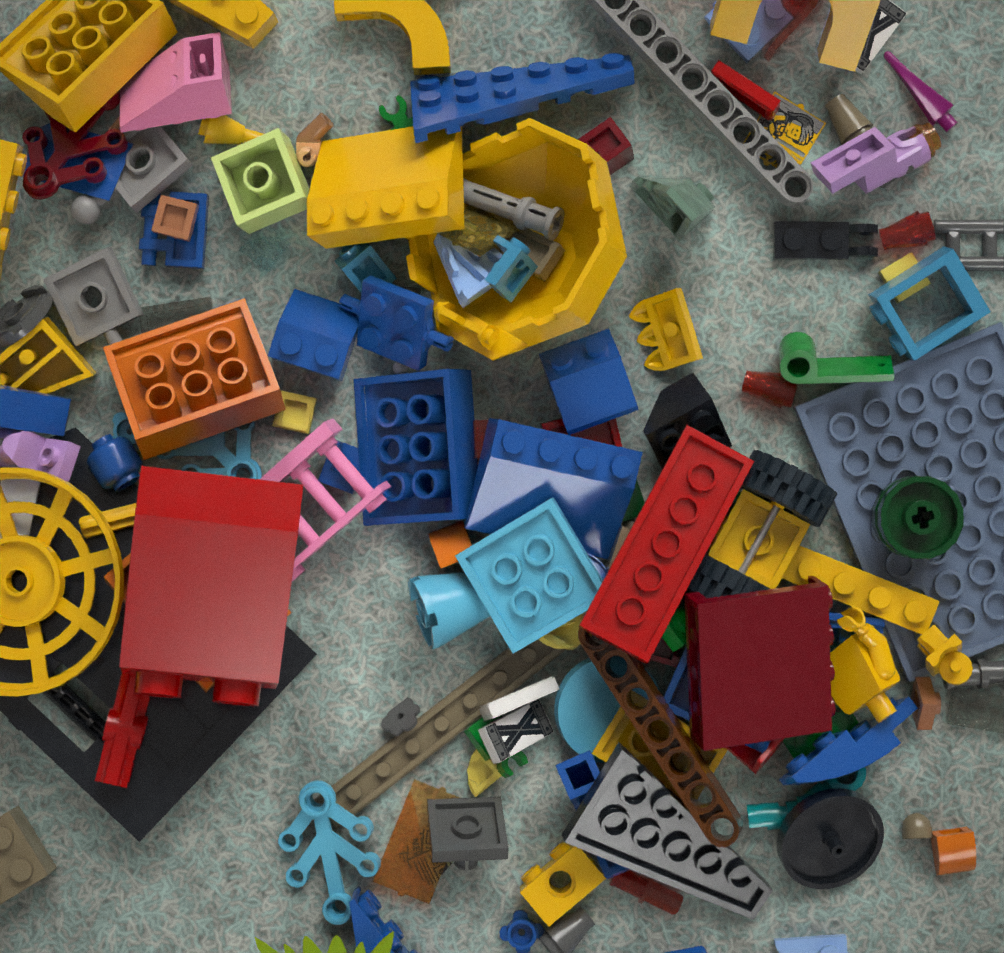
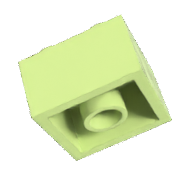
[211,128,309,234]

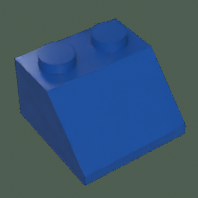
[268,289,359,381]
[539,328,639,435]

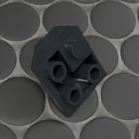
[643,373,732,470]

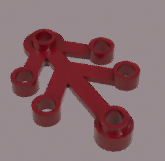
[22,90,128,200]

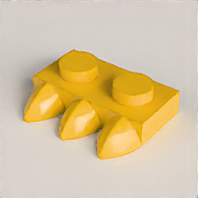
[629,288,703,371]

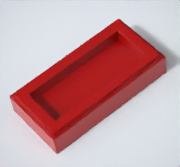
[711,60,781,121]

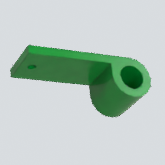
[778,332,894,384]

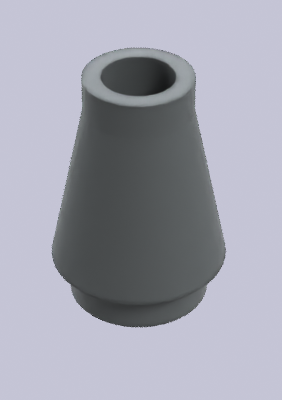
[539,907,595,953]

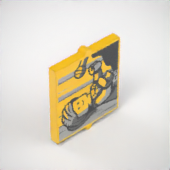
[743,91,826,168]

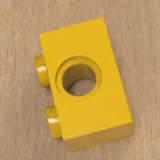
[520,841,606,927]

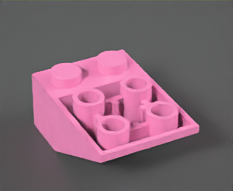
[120,32,232,133]

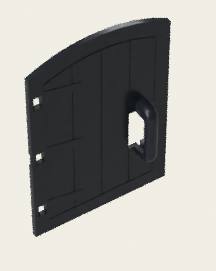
[0,427,317,842]

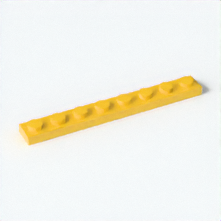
[708,516,940,635]

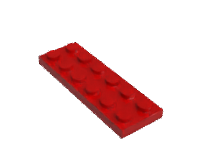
[578,425,754,664]

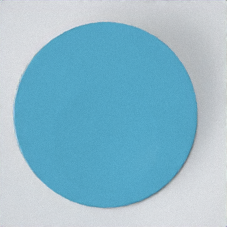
[554,656,659,763]

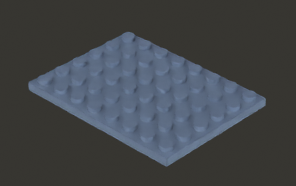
[793,322,1004,682]

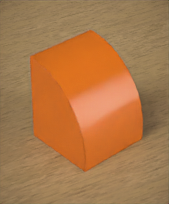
[428,520,472,569]
[931,827,976,875]

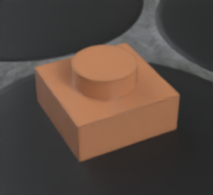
[151,195,199,242]
[911,677,941,730]

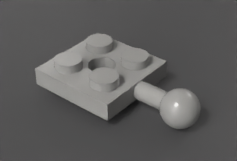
[71,126,193,224]
[43,247,144,347]

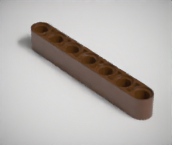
[578,628,743,847]

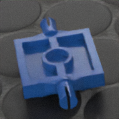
[339,275,454,371]

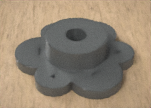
[381,697,420,736]

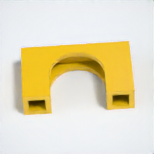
[710,0,880,72]

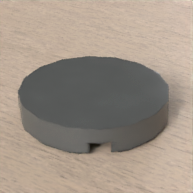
[0,285,53,347]

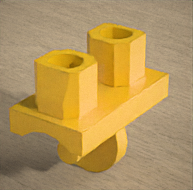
[917,625,973,685]

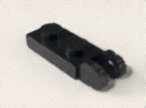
[774,221,878,260]

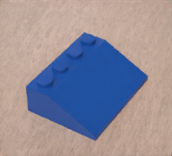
[353,369,478,526]
[464,418,642,559]

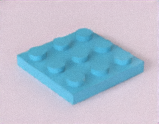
[455,497,603,654]

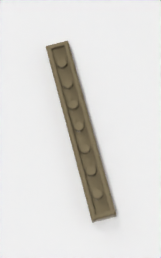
[314,640,566,830]

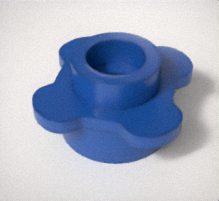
[500,909,544,953]

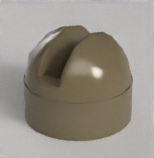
[902,813,933,839]

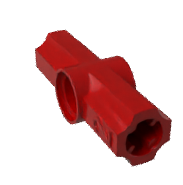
[95,673,150,788]

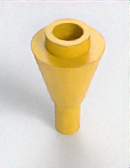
[198,115,264,144]

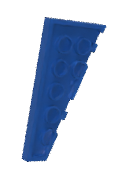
[410,53,635,144]

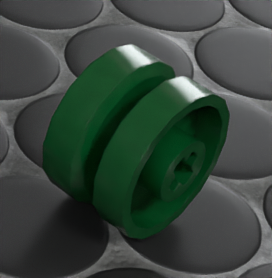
[872,476,964,559]

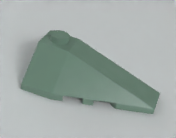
[630,176,715,241]

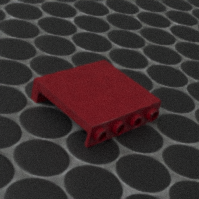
[684,575,836,751]

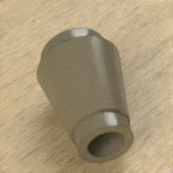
[825,94,873,145]

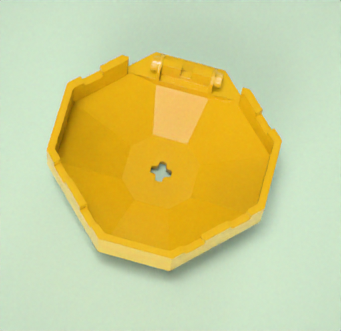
[405,118,627,361]

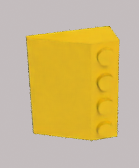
[0,0,178,133]
[307,126,465,249]

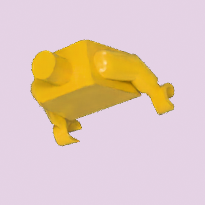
[830,607,900,723]

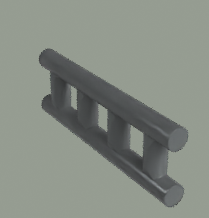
[934,219,1004,271]

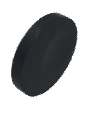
[777,788,884,889]

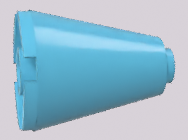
[408,572,490,649]

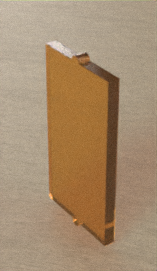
[373,779,460,904]

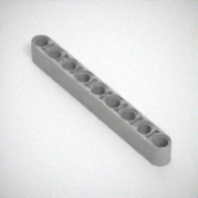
[586,0,813,207]

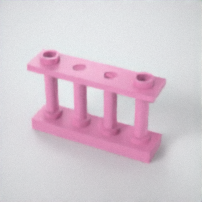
[259,418,391,582]

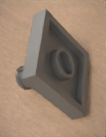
[427,796,509,870]

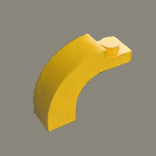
[334,0,451,75]

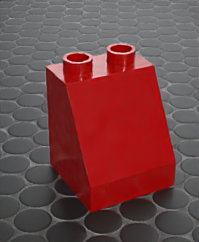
[119,466,303,706]

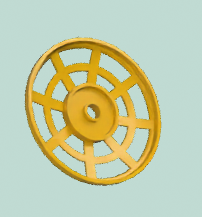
[0,467,124,697]

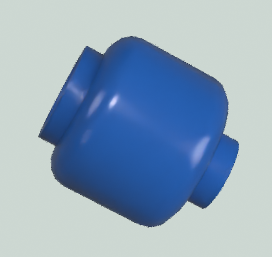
[87,434,143,492]

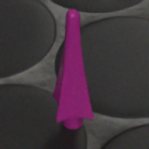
[883,51,958,133]

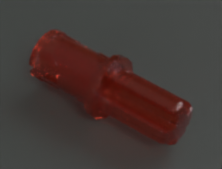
[609,870,683,915]

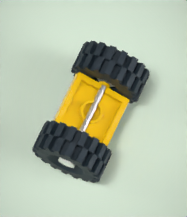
[687,450,837,598]

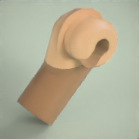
[296,113,333,168]

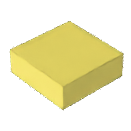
[878,252,931,304]
[272,390,317,434]

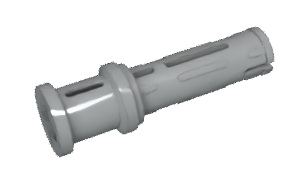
[463,178,565,241]

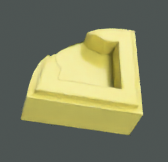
[467,749,501,798]

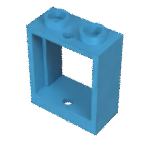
[868,246,991,361]

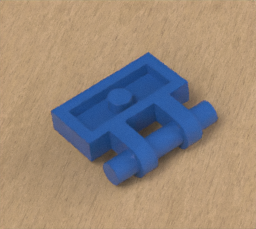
[139,191,209,269]

